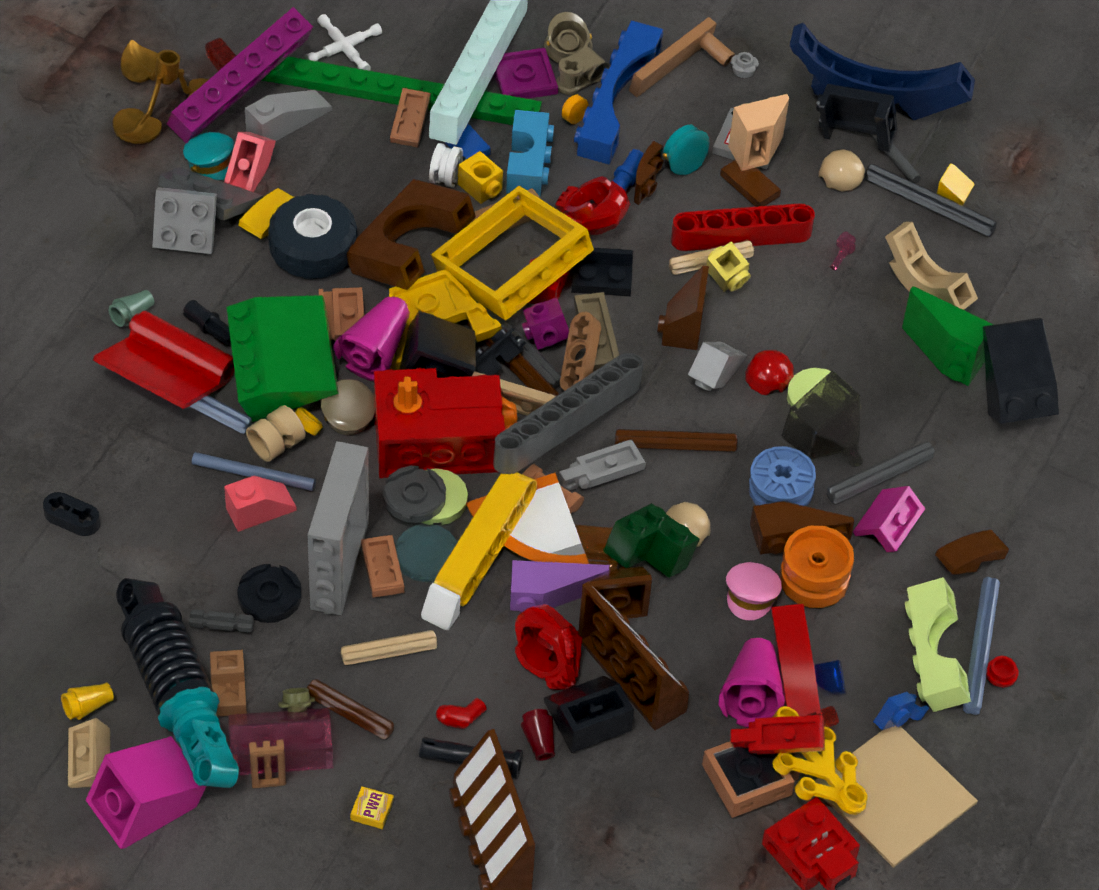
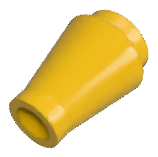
[61,682,114,720]

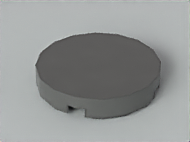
[383,466,446,523]

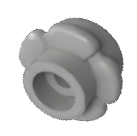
[731,52,758,78]

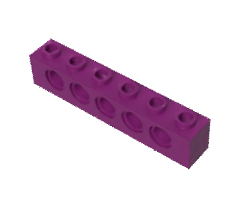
[167,7,313,143]

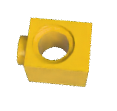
[458,151,503,204]

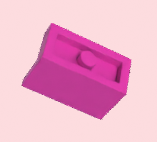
[853,486,925,552]

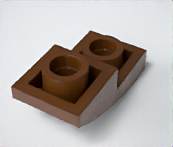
[634,141,664,205]
[935,530,1009,575]

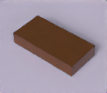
[720,160,781,207]

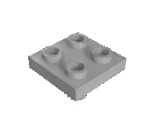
[152,187,217,254]

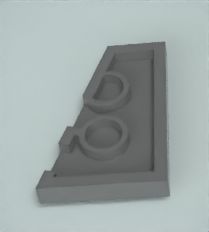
[158,168,264,220]

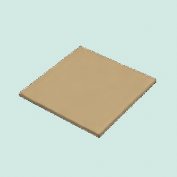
[815,726,978,868]

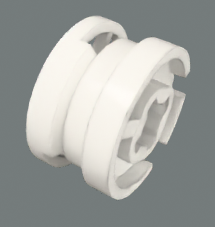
[429,143,463,188]

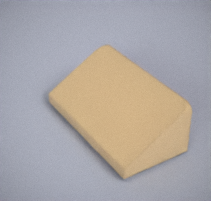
[68,718,110,788]

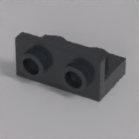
[571,248,633,297]

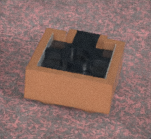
[702,741,800,818]

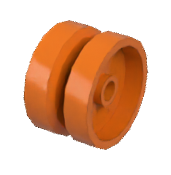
[780,525,854,608]

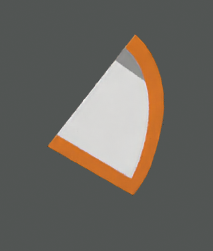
[466,473,589,564]

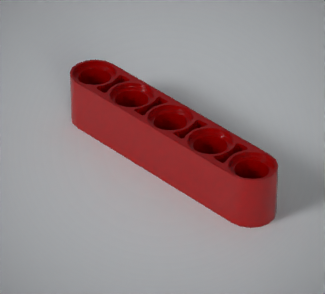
[671,203,815,251]

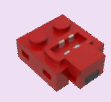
[762,797,860,890]

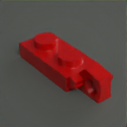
[731,715,825,754]

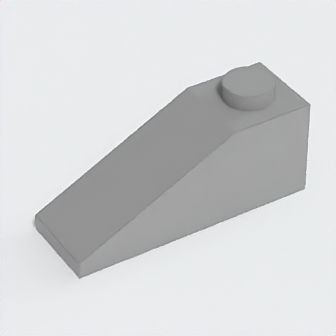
[245,90,332,141]

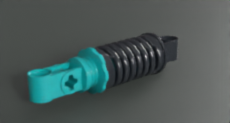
[116,578,239,788]

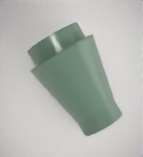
[108,290,155,327]

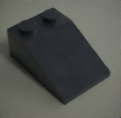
[983,318,1059,424]

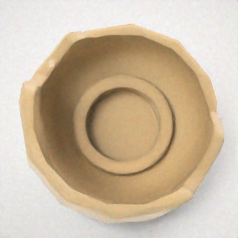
[818,149,865,192]
[666,502,710,547]

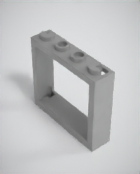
[308,441,369,615]

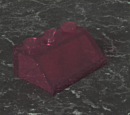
[229,708,333,775]

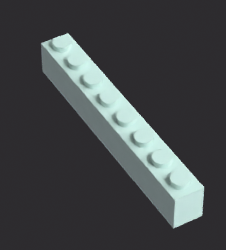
[429,0,528,145]

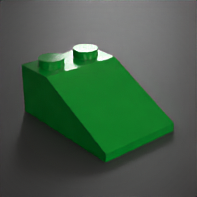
[902,286,994,386]

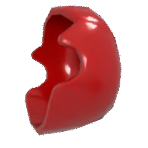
[745,350,794,395]

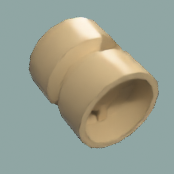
[246,405,305,462]

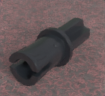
[183,300,231,345]

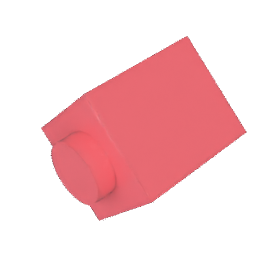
[224,132,276,192]
[224,476,297,532]

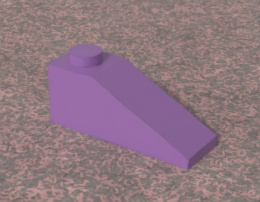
[510,560,609,612]

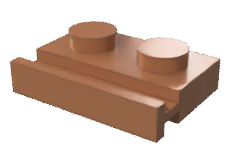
[319,287,364,341]

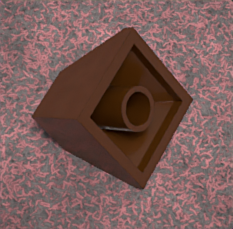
[657,265,709,350]
[588,567,652,619]

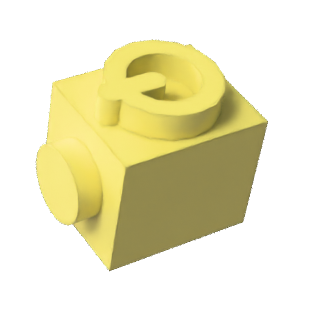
[707,242,751,292]

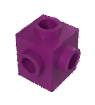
[522,297,569,350]

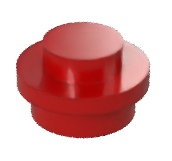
[986,656,1019,688]

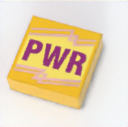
[350,786,394,829]

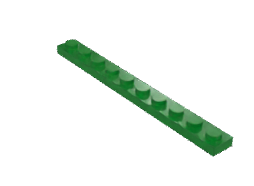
[262,56,542,125]

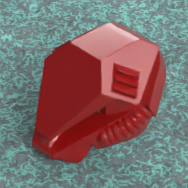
[555,176,630,235]
[515,604,582,690]

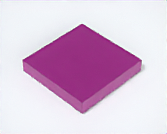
[494,48,558,99]

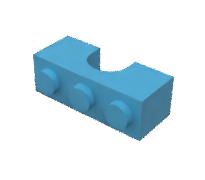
[506,110,554,196]

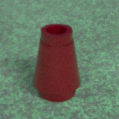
[521,709,555,761]

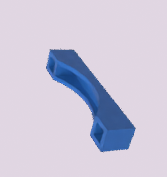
[574,20,663,165]

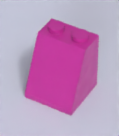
[86,736,206,849]

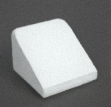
[421,583,460,630]

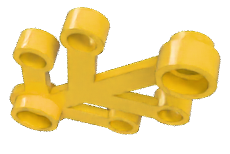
[772,706,867,815]

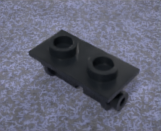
[475,327,526,375]

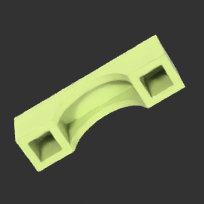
[905,577,971,712]

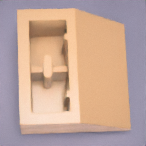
[728,94,789,171]

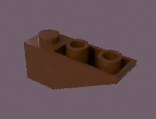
[750,501,855,555]

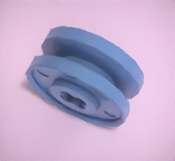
[749,446,816,506]

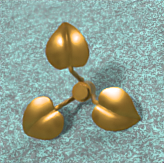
[113,39,209,144]

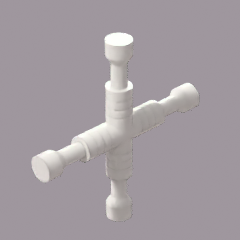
[305,14,382,71]

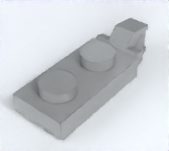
[559,440,646,491]

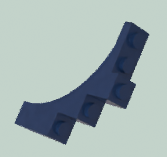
[789,23,975,121]

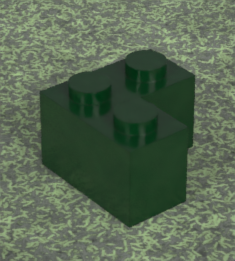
[603,503,700,578]

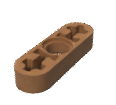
[560,312,601,391]

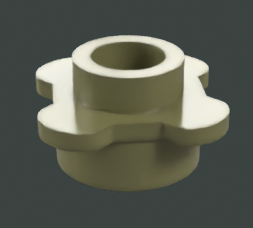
[278,688,315,713]

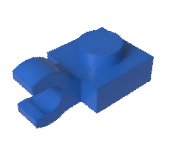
[873,692,929,730]

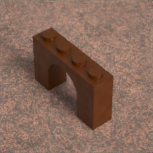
[347,179,476,290]

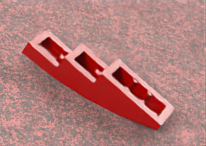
[771,603,821,716]

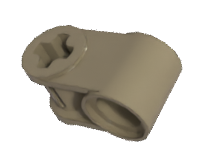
[556,46,609,95]

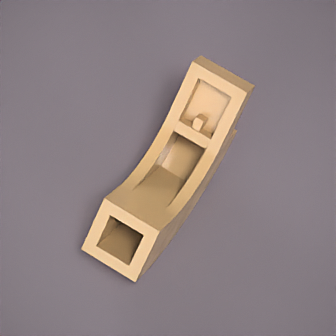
[885,222,978,310]

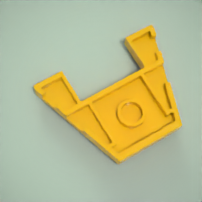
[389,269,502,370]

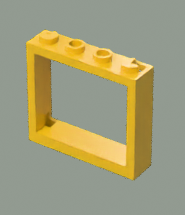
[431,186,594,321]

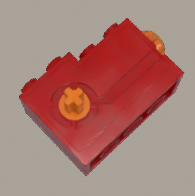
[374,368,517,478]

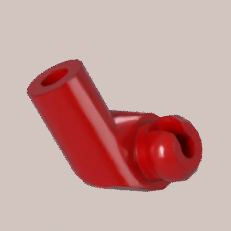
[436,698,487,729]

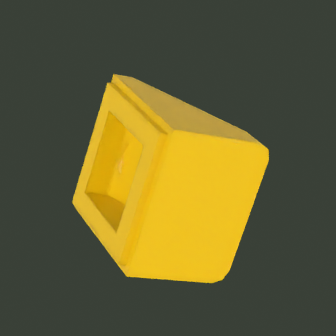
[937,163,975,205]

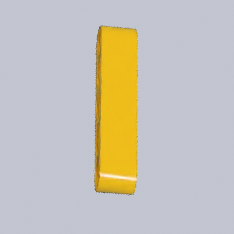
[434,472,537,606]

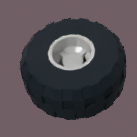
[268,194,358,279]

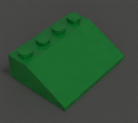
[226,295,339,422]

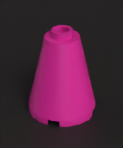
[333,297,410,381]
[719,638,785,727]

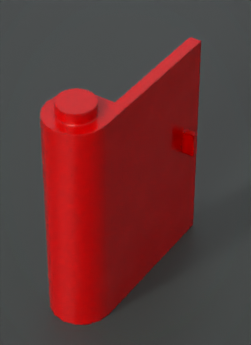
[93,310,235,409]

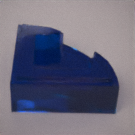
[814,660,846,694]

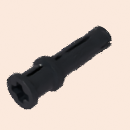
[419,737,523,779]

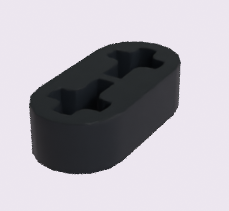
[43,492,100,536]

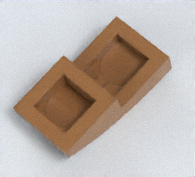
[210,650,247,716]

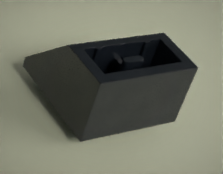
[544,676,634,753]

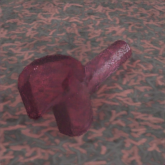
[830,231,856,271]

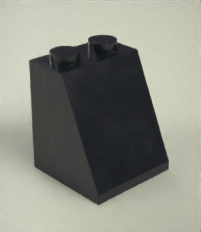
[399,311,476,378]

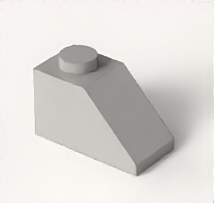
[688,342,747,391]

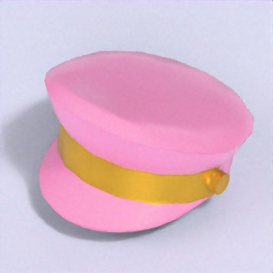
[726,562,782,621]

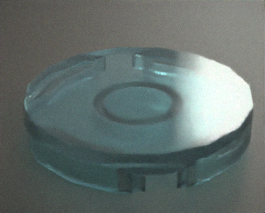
[396,524,457,582]

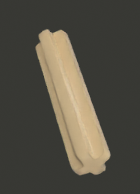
[669,240,754,275]
[341,630,437,665]

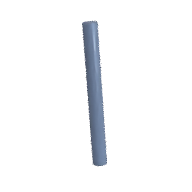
[192,452,316,491]

